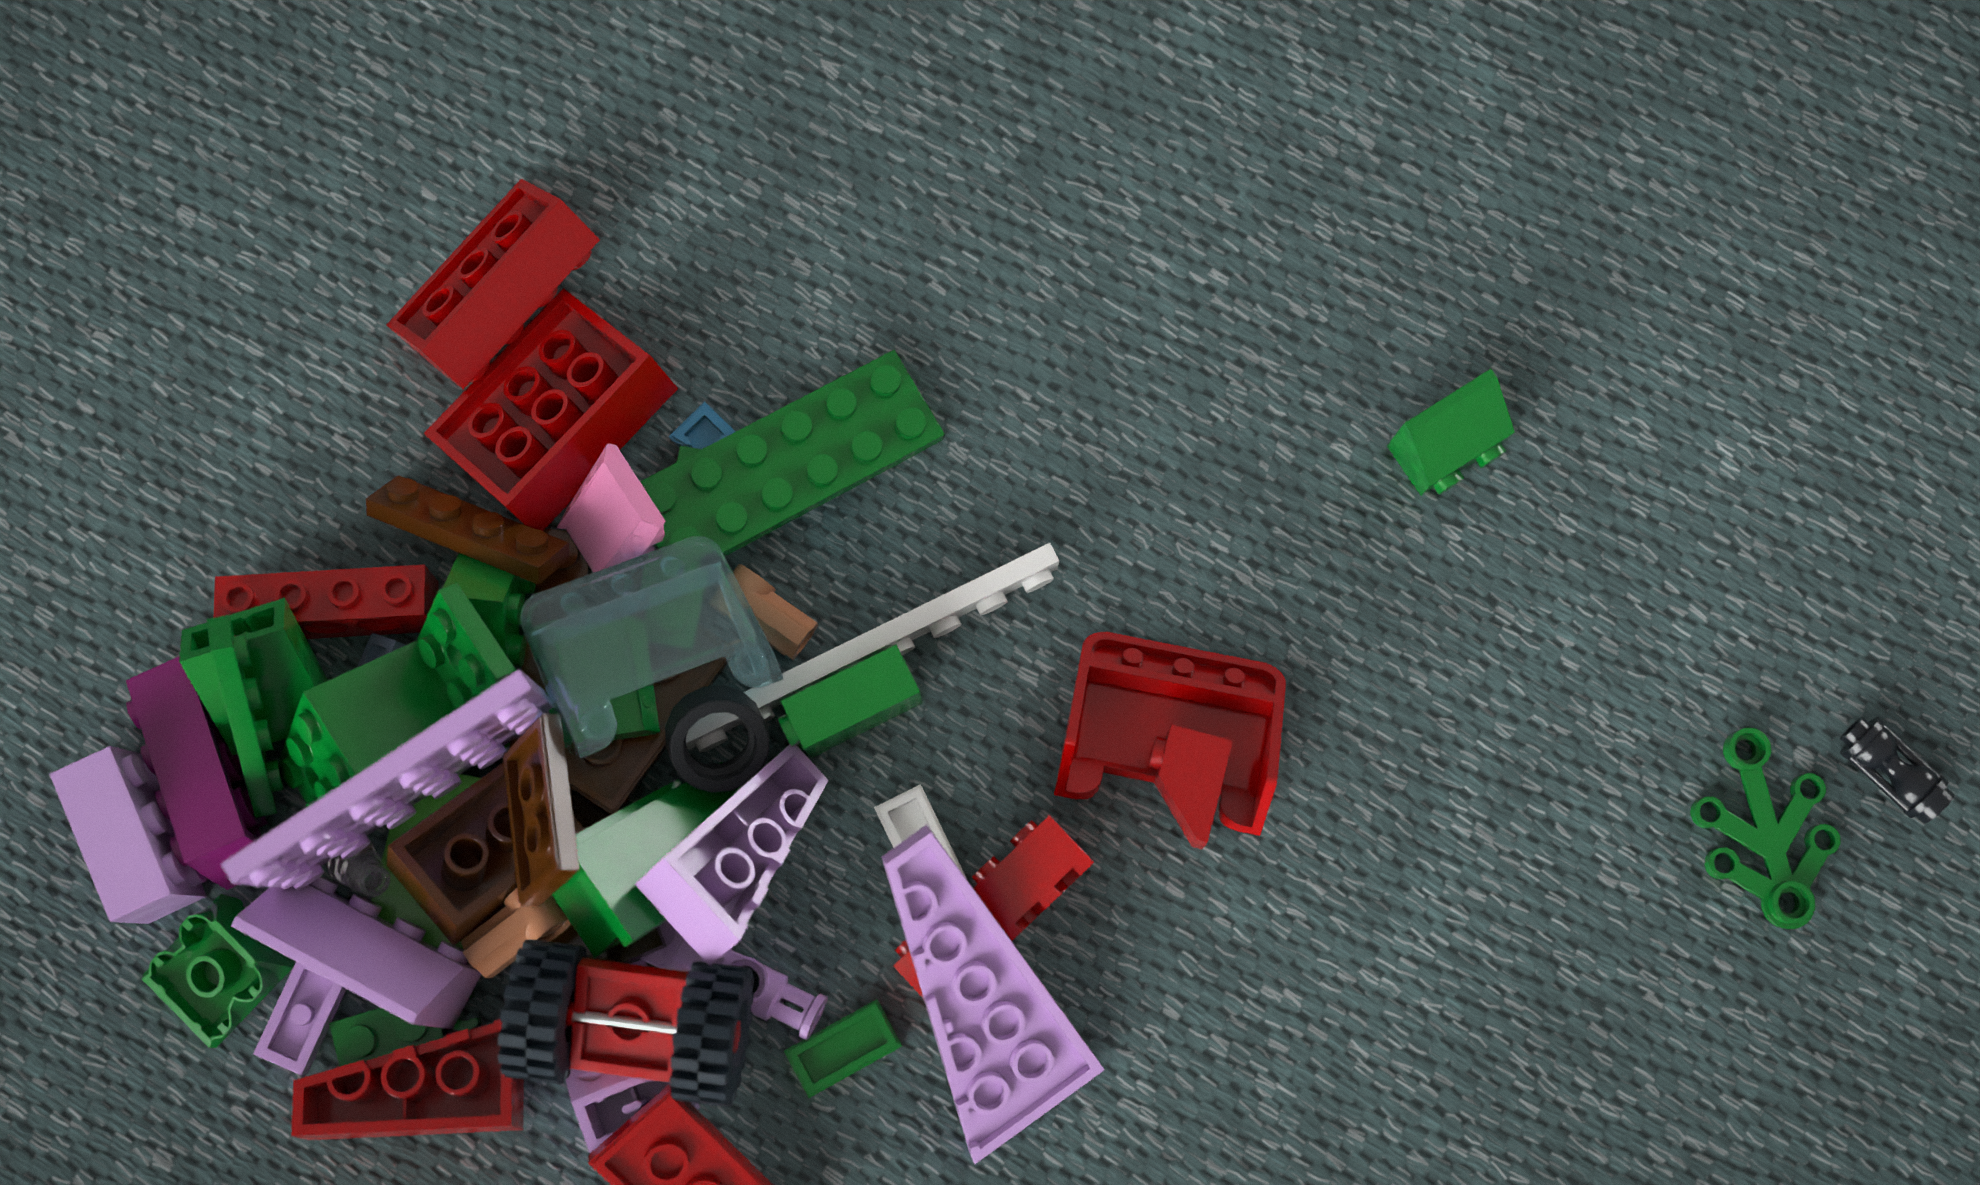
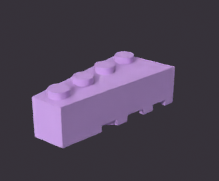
[635,745,829,965]

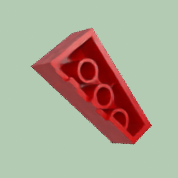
[893,815,1094,999]
[291,1019,524,1140]

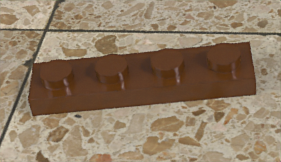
[366,475,569,585]

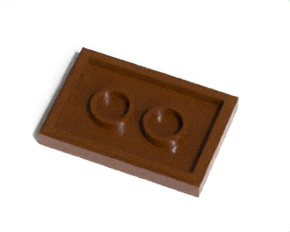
[503,714,579,906]

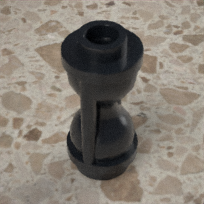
[1840,717,1955,824]

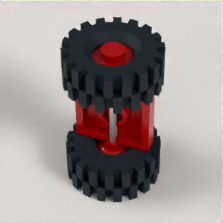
[498,939,754,1107]

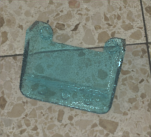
[521,536,784,758]

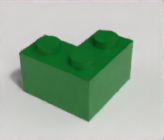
[442,553,536,668]

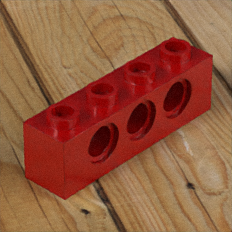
[213,564,439,639]

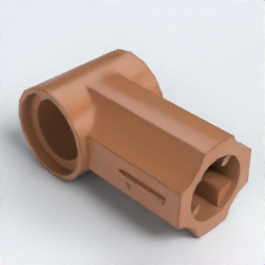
[708,564,818,660]
[461,888,571,978]

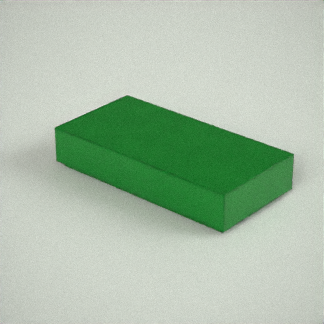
[784,999,903,1098]

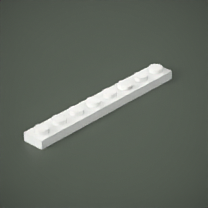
[686,543,1059,753]

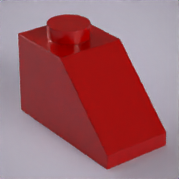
[1149,724,1233,849]

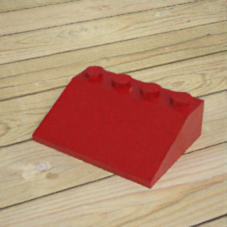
[424,288,679,531]

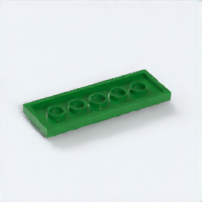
[640,350,945,582]

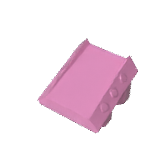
[557,444,666,590]

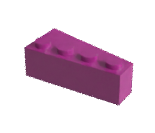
[125,656,268,890]

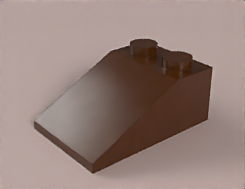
[387,762,584,946]

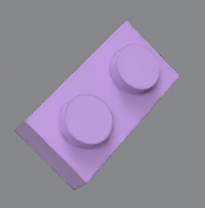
[253,962,347,1075]

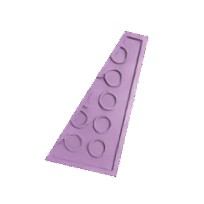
[882,825,1104,1164]

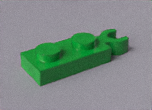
[329,991,482,1067]

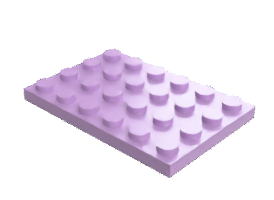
[221,669,554,890]

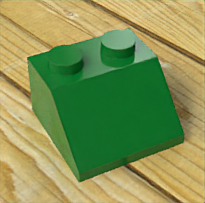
[1387,369,1515,496]

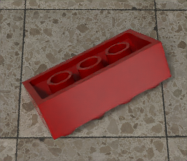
[386,179,600,389]

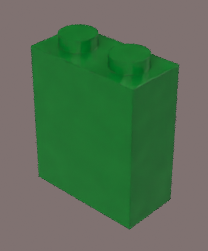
[179,598,328,755]
[778,644,922,758]

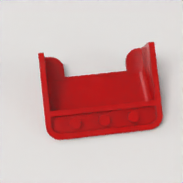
[1054,632,1286,836]

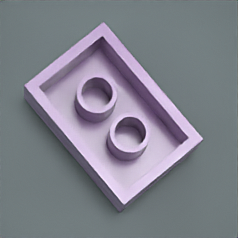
[50,746,207,924]

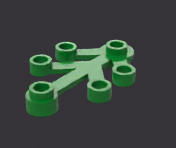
[1690,728,1841,929]

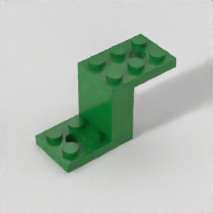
[278,582,515,808]

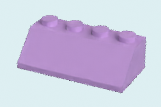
[231,875,481,1029]

